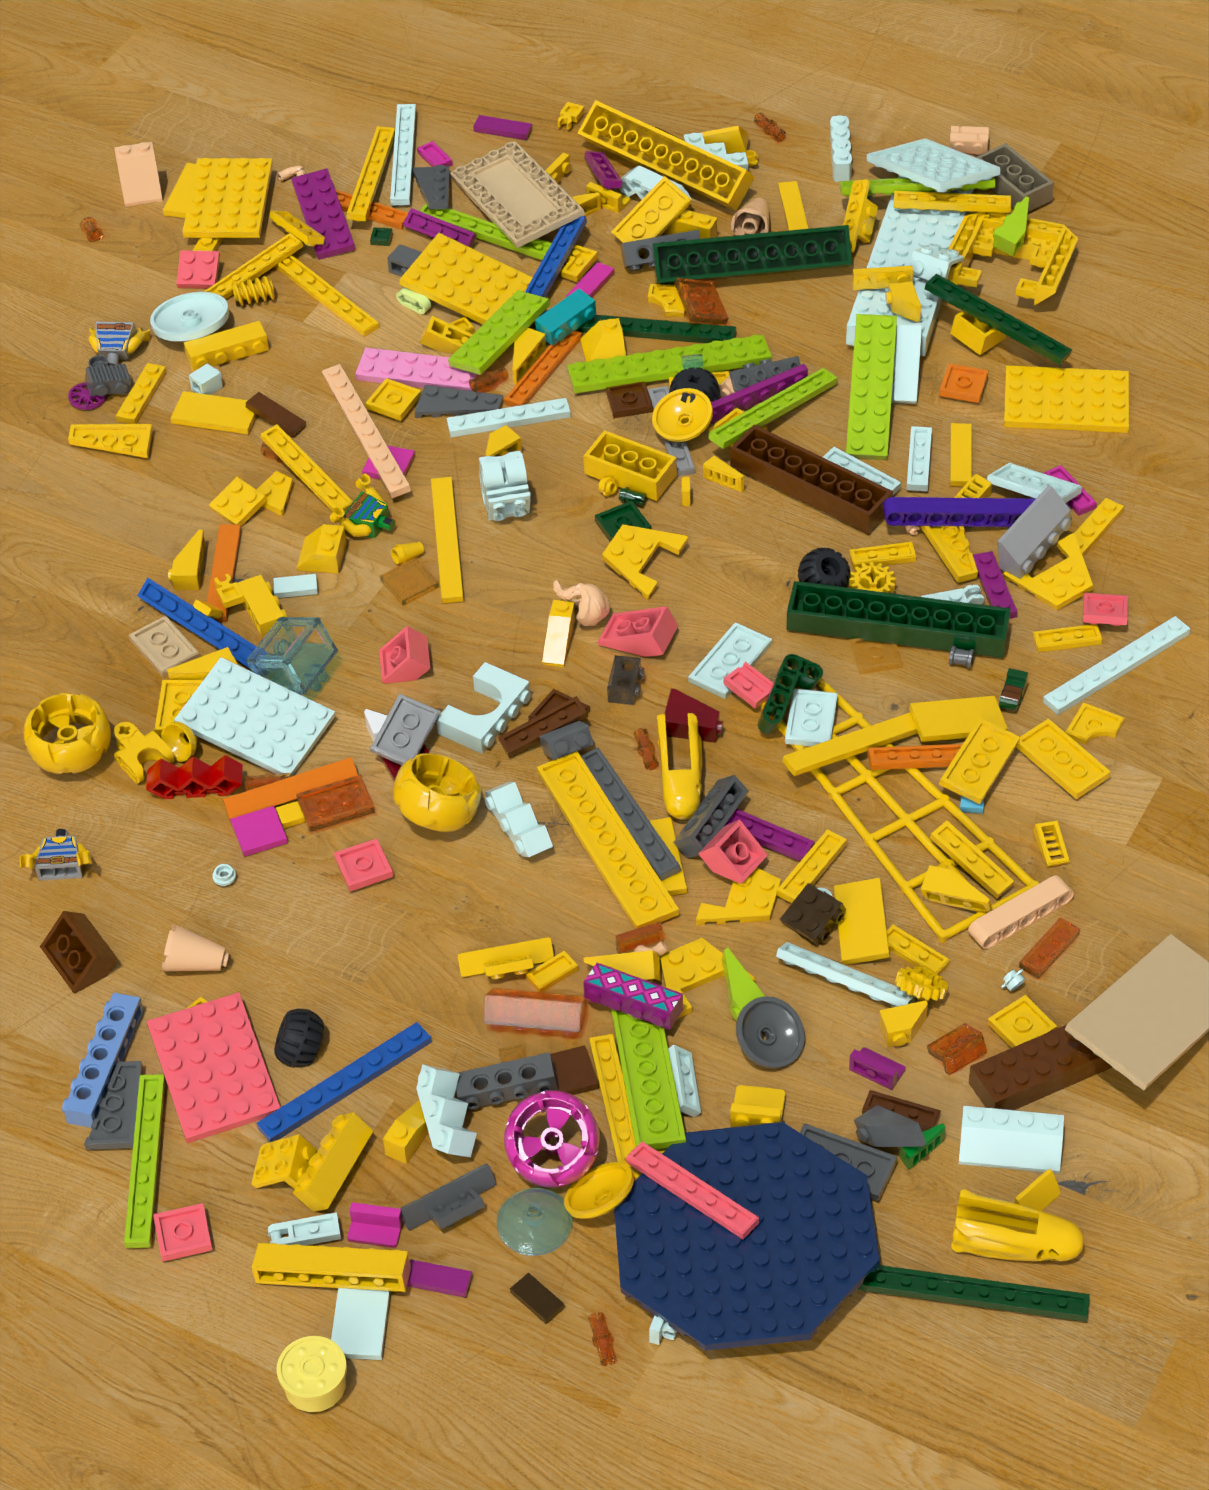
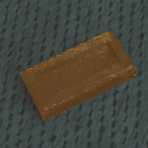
[615,922,663,954]

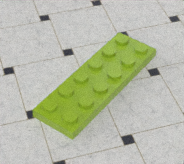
[448,290,550,375]

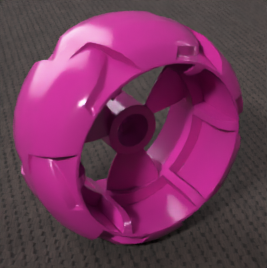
[504,1090,600,1188]

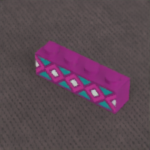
[583,963,683,1030]

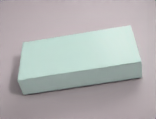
[273,574,318,598]

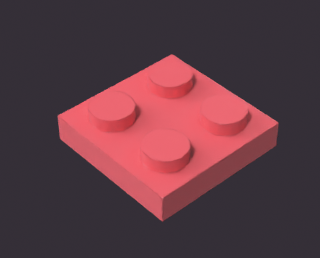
[176,250,220,289]
[1083,593,1128,626]
[334,838,393,891]
[153,1203,212,1262]

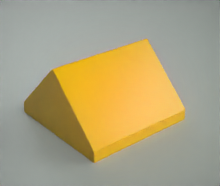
[702,126,749,154]

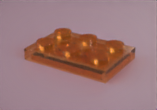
[675,278,729,325]
[296,775,375,832]

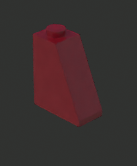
[665,688,723,743]

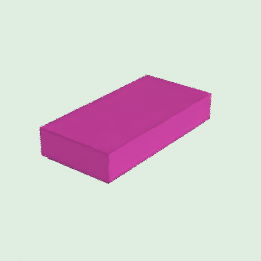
[417,141,453,167]

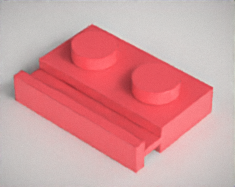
[723,662,773,709]

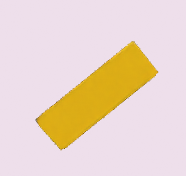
[1014,1169,1061,1211]

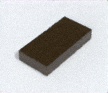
[510,1272,565,1324]

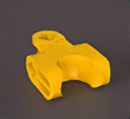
[114,722,175,784]

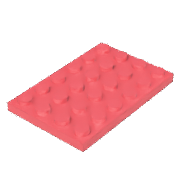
[147,992,280,1143]

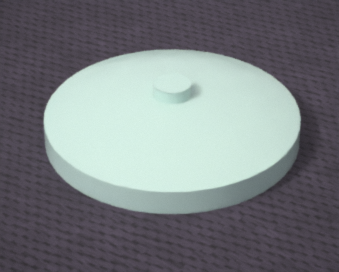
[150,292,229,341]

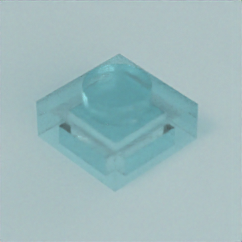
[681,354,703,370]

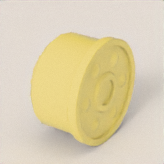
[277,1336,347,1412]

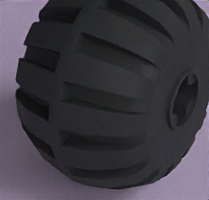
[669,367,720,403]
[798,548,851,588]
[274,1008,324,1068]

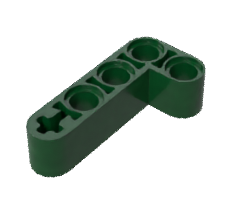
[758,654,823,735]

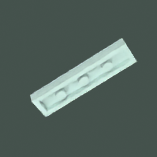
[906,426,932,491]
[823,447,901,495]

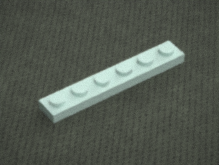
[446,398,571,437]
[776,942,916,1007]

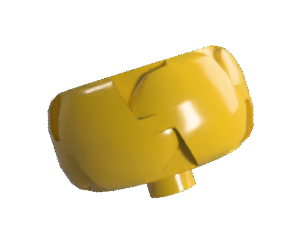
[23,693,111,774]
[393,753,481,832]

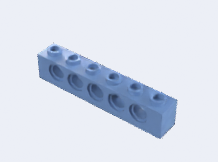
[62,993,144,1128]

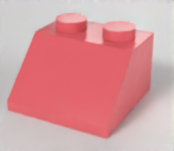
[379,626,430,684]
[698,819,768,883]

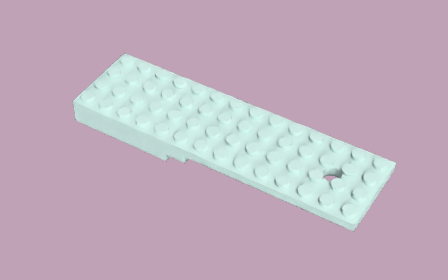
[846,175,974,356]

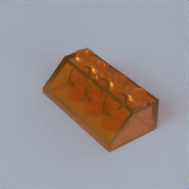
[484,988,587,1035]

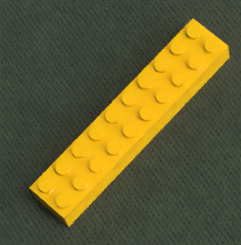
[578,100,755,211]

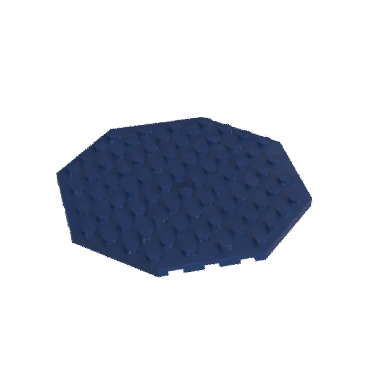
[614,1122,880,1351]

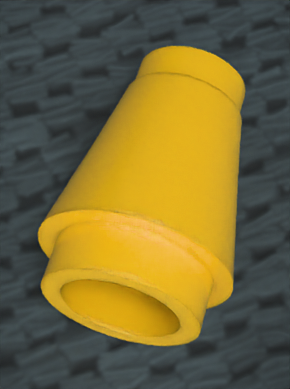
[391,542,424,565]

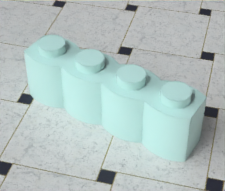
[830,115,852,182]

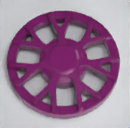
[68,382,107,410]

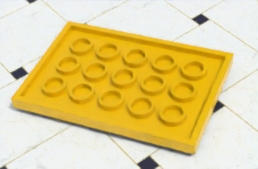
[182,158,273,238]
[399,233,533,325]
[1004,365,1129,433]

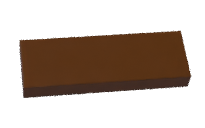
[246,392,306,437]
[862,1090,941,1132]

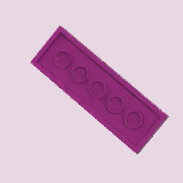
[291,168,355,260]

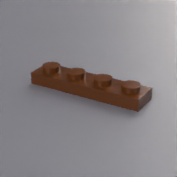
[498,696,588,758]

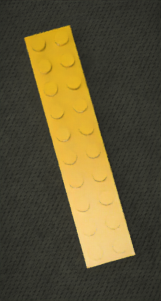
[536,751,679,932]

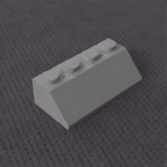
[997,485,1072,579]

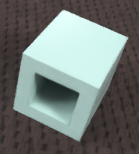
[189,363,223,395]

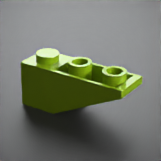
[993,196,1029,257]

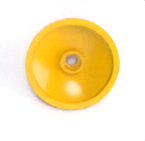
[652,388,713,442]
[564,1162,634,1219]

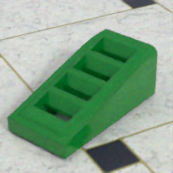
[899,1123,946,1170]

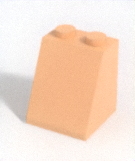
[114,142,163,207]

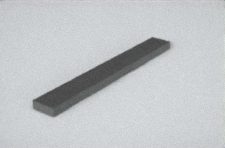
[581,747,682,881]

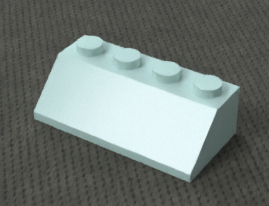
[959,1106,1064,1174]

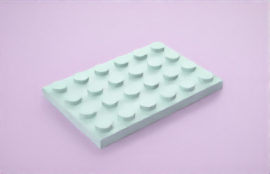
[867,138,1000,192]
[174,657,335,779]

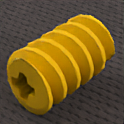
[232,276,275,306]

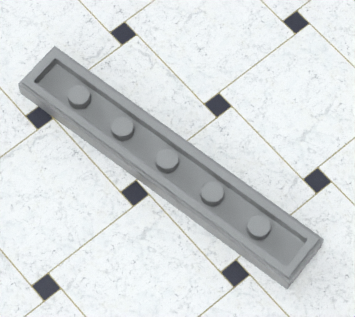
[648,386,695,477]

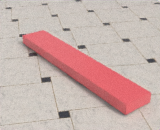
[626,1141,759,1239]

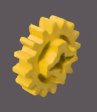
[849,562,896,593]
[895,966,949,1001]

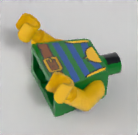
[330,473,396,538]

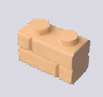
[950,126,989,155]

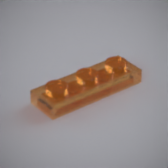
[1019,917,1080,979]

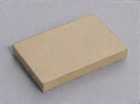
[129,615,200,678]

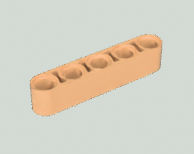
[968,875,1074,949]

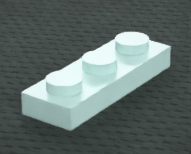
[668,1045,701,1117]

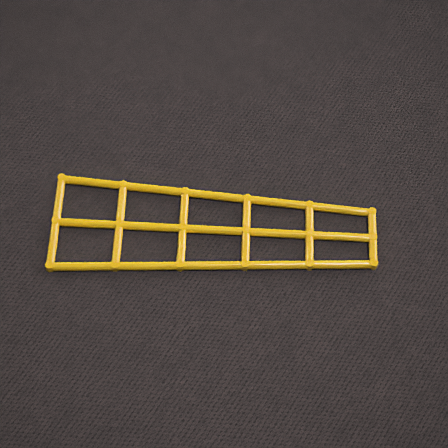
[761,677,1039,943]

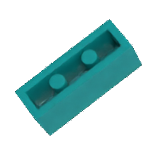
[535,288,596,346]

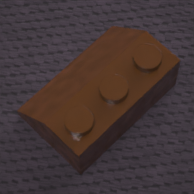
[40,911,118,993]

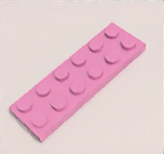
[355,347,479,391]

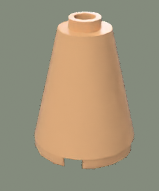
[731,198,769,235]
[162,924,229,971]

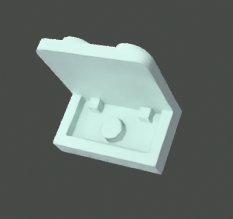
[910,243,963,280]

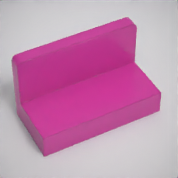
[347,1202,403,1248]

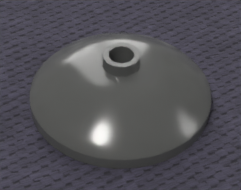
[736,996,805,1069]

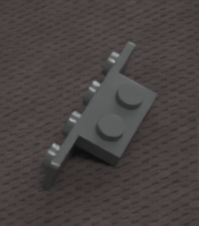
[729,356,801,392]
[400,1163,496,1230]

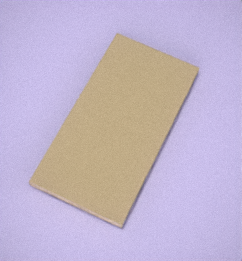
[450,141,585,248]
[1065,934,1209,1090]

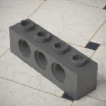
[620,230,700,271]
[673,775,749,858]
[456,1052,558,1110]

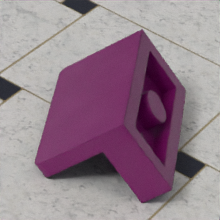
[849,1047,906,1090]

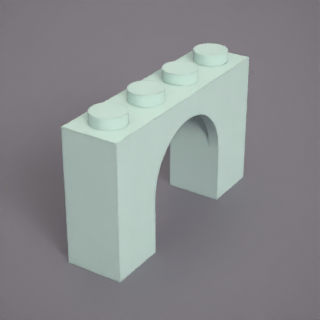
[436,662,531,754]

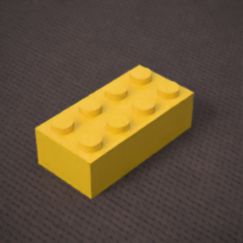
[583,430,677,501]

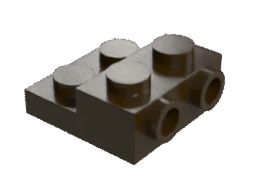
[780,883,846,947]

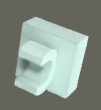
[649,1315,677,1345]

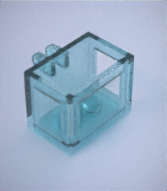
[246,617,338,695]

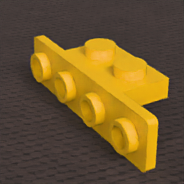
[843,179,878,253]
[457,937,554,979]

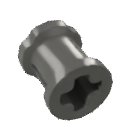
[949,645,975,669]

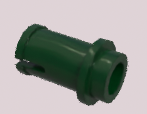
[619,487,646,507]

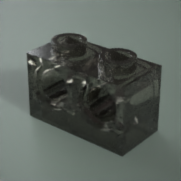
[607,655,645,705]

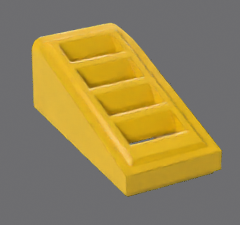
[703,456,744,493]
[954,474,992,498]
[1033,820,1070,867]

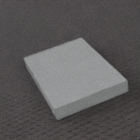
[370,694,440,765]

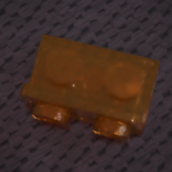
[927,1023,987,1075]

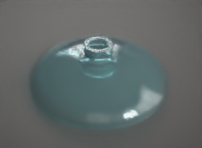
[497,1188,573,1256]

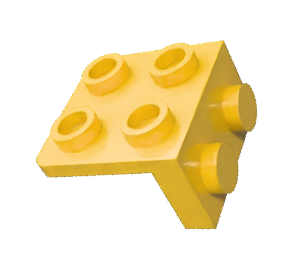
[730,1085,785,1128]
[251,1134,317,1189]

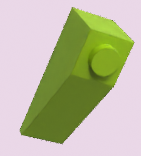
[721,948,765,1021]

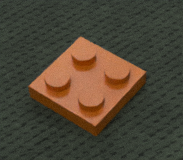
[939,363,989,403]

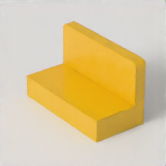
[586,182,630,214]

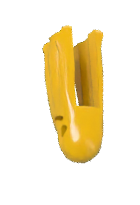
[657,713,702,820]
[951,1189,1084,1261]

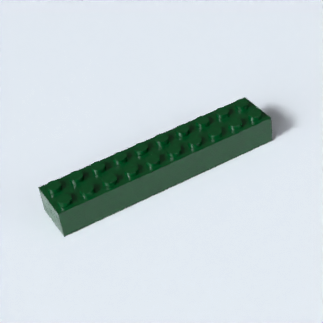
[652,225,852,285]
[786,581,1011,658]

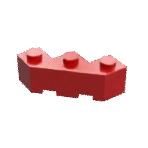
[146,755,243,799]

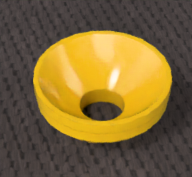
[161,721,197,762]

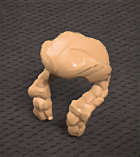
[553,580,610,626]

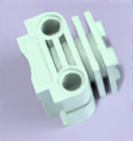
[479,451,530,521]

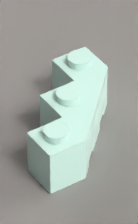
[684,133,748,170]
[619,166,693,201]
[484,781,553,857]
[416,1064,477,1157]

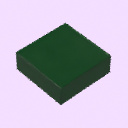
[370,227,393,246]

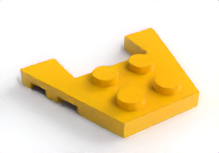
[602,525,688,600]
[1003,533,1093,610]
[696,868,781,925]
[660,938,756,1019]

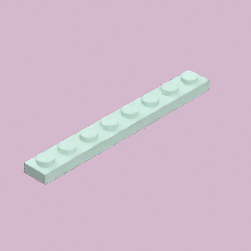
[390,104,416,206]
[1043,616,1190,715]

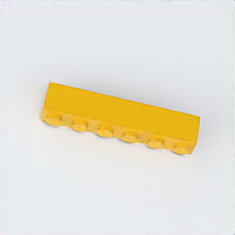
[252,1243,411,1292]

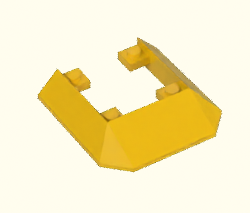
[948,212,1079,305]

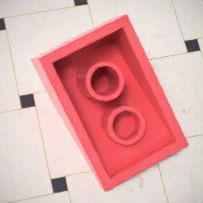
[598,606,678,657]

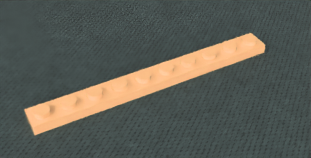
[322,364,411,498]

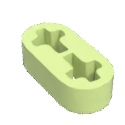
[396,287,431,314]

